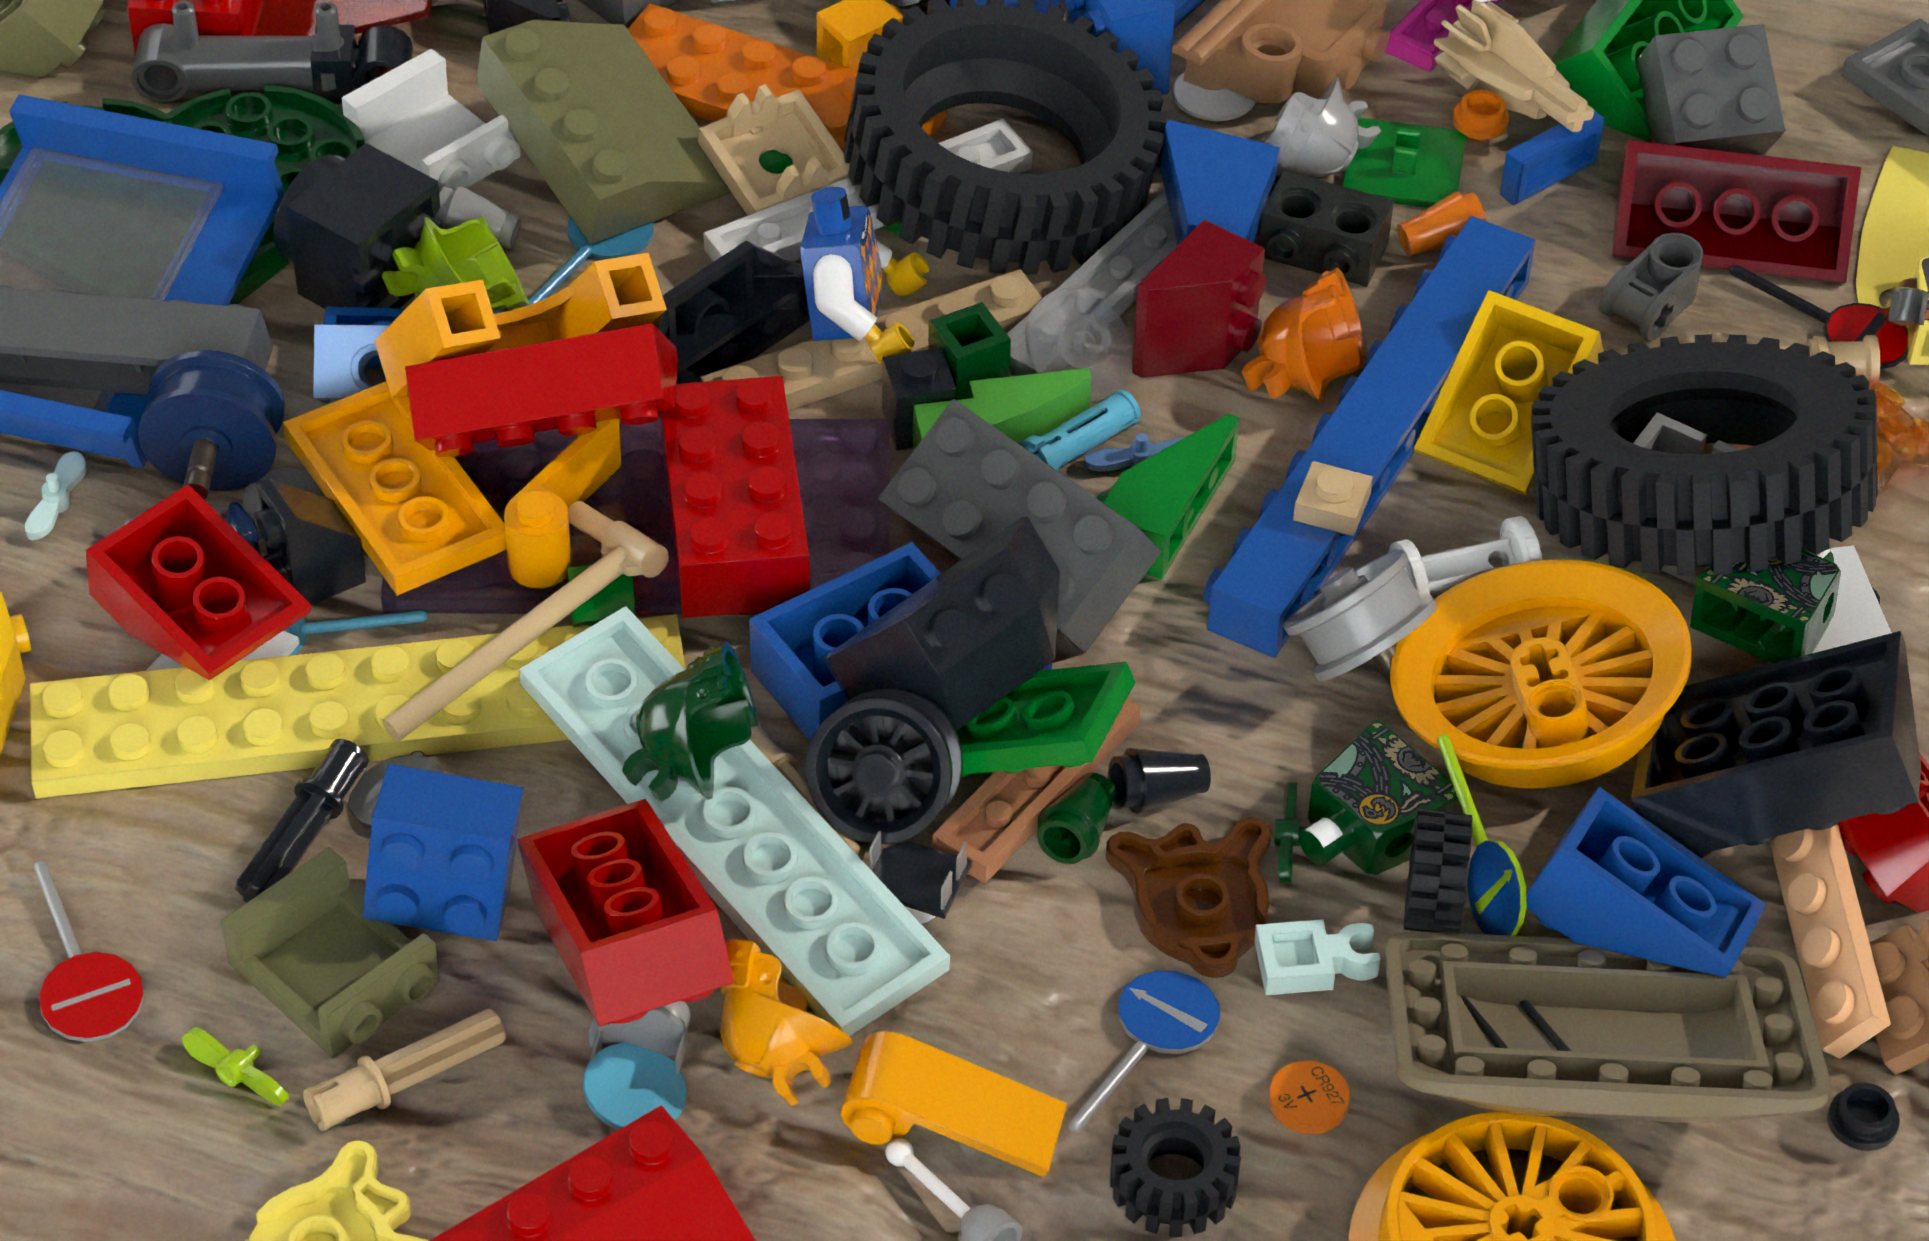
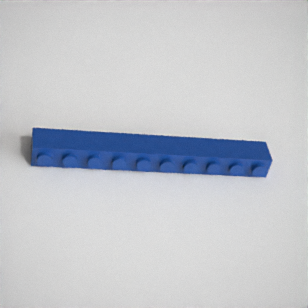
[1203,216,1536,658]

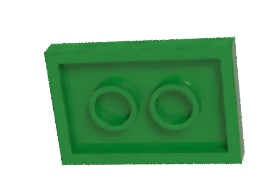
[956,661,1136,777]

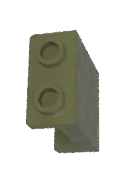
[221,847,440,1058]

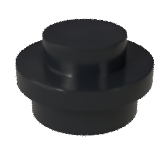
[1827,1083,1900,1151]

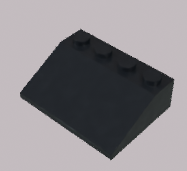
[1631,631,1921,858]

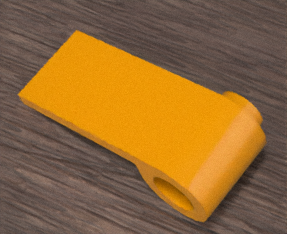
[504,419,622,589]
[840,1031,1067,1177]

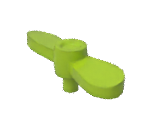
[182,1027,290,1106]

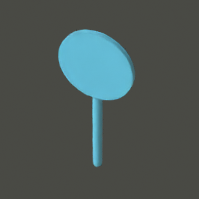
[583,1043,687,1130]

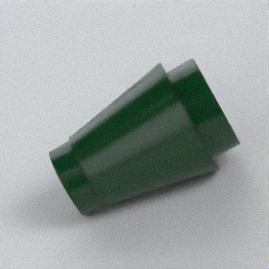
[1037,773,1116,864]

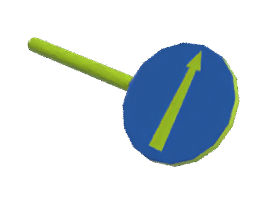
[1437,734,1527,936]

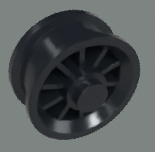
[806,688,963,844]

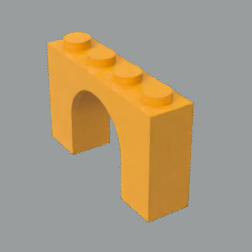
[374,252,667,398]

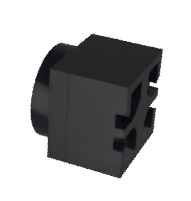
[274,143,443,309]

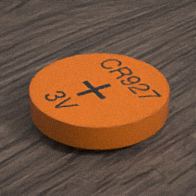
[1268,1060,1350,1134]

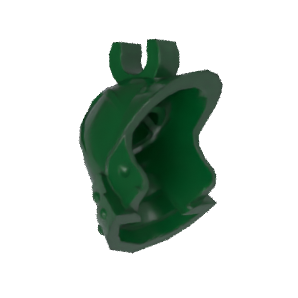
[622,641,759,802]

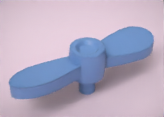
[1084,433,1185,472]

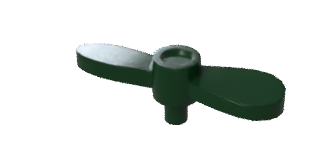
[1274,782,1307,884]

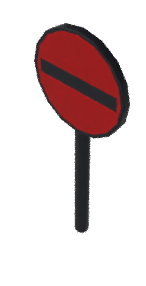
[1729,265,1908,370]

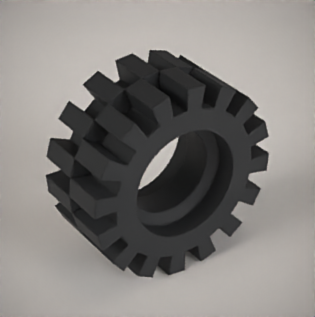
[1404,809,1473,934]
[1110,1098,1241,1237]

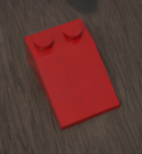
[86,484,311,681]

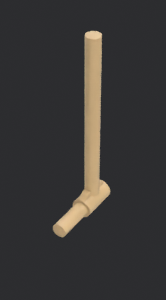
[383,501,669,742]

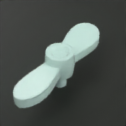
[25,451,87,541]

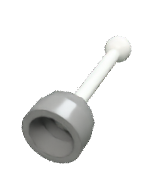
[885,1138,1022,1241]

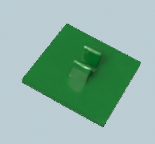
[1343,118,1466,208]

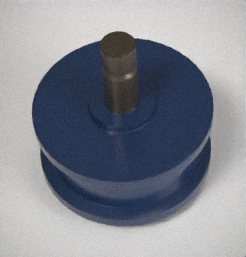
[138,350,285,499]

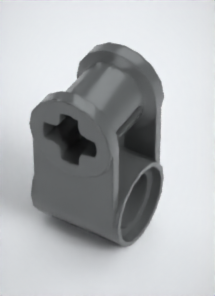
[1599,233,1703,341]

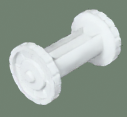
[1388,516,1543,599]

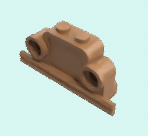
[1172,0,1390,104]

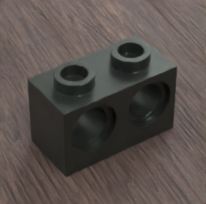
[1258,170,1394,287]

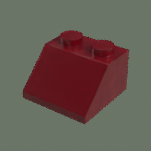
[1132,220,1266,378]

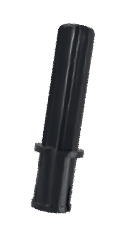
[235,739,369,903]

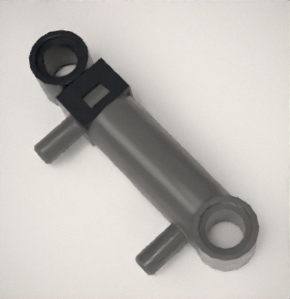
[132,1,414,104]

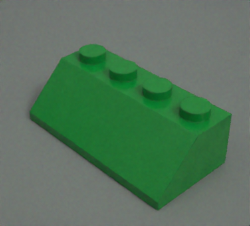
[1550,0,1744,141]

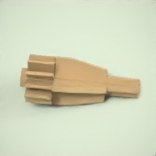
[1434,0,1594,132]

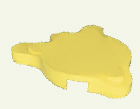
[245,1140,429,1241]

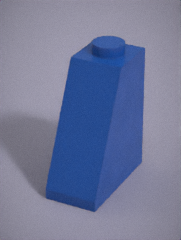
[1160,119,1281,245]

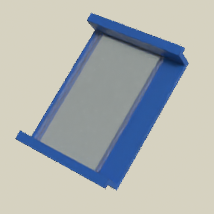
[0,94,284,469]

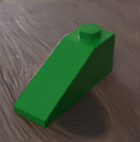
[1097,414,1239,580]

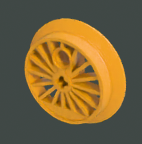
[1390,559,1692,789]
[1348,1111,1676,1241]

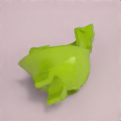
[382,215,529,311]

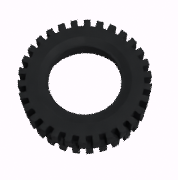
[844,0,1166,275]
[1531,334,1878,576]

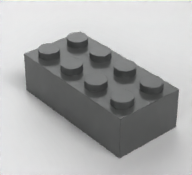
[878,398,1162,653]

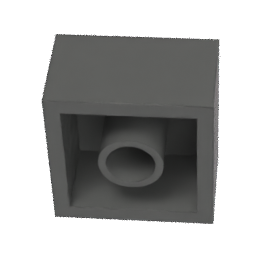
[1637,24,1786,155]

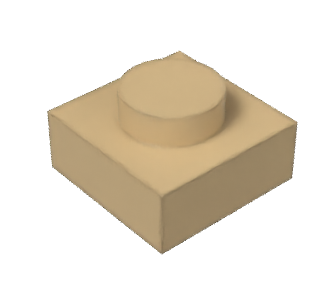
[1293,461,1373,536]

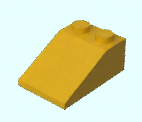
[1413,290,1604,496]

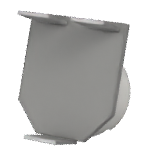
[589,1001,691,1075]

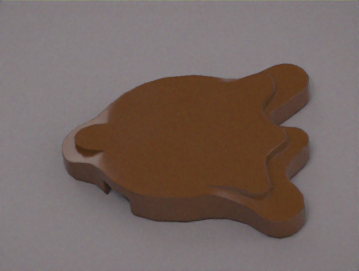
[1106,817,1271,978]

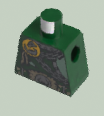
[1690,548,1841,663]
[1299,719,1463,875]

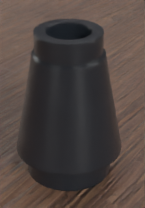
[1108,748,1211,814]

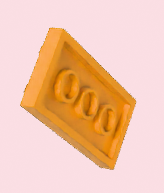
[283,381,507,596]

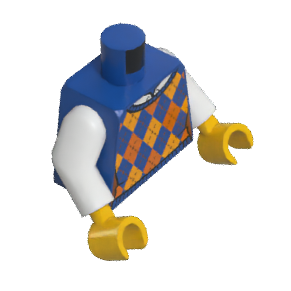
[800,187,929,364]

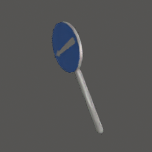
[1068,970,1220,1133]

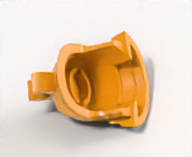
[721,939,854,1106]

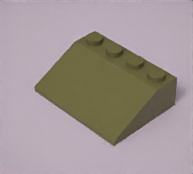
[476,20,732,245]

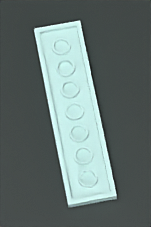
[519,606,950,1036]

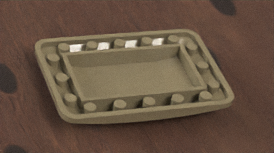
[1385,931,1830,1123]

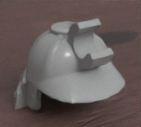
[1259,76,1381,179]

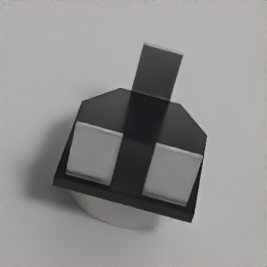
[870,831,972,924]

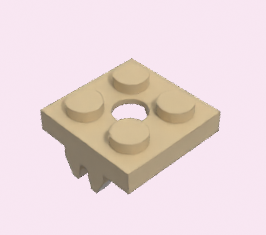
[698,84,850,216]

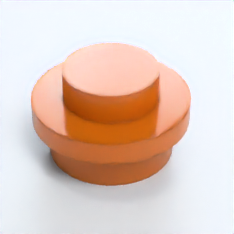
[1452,90,1510,141]

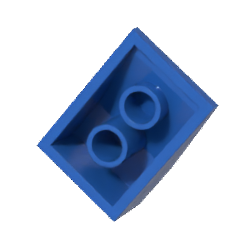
[1526,787,1766,978]

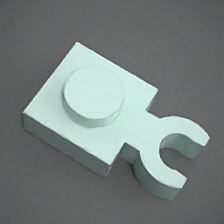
[1254,919,1381,995]

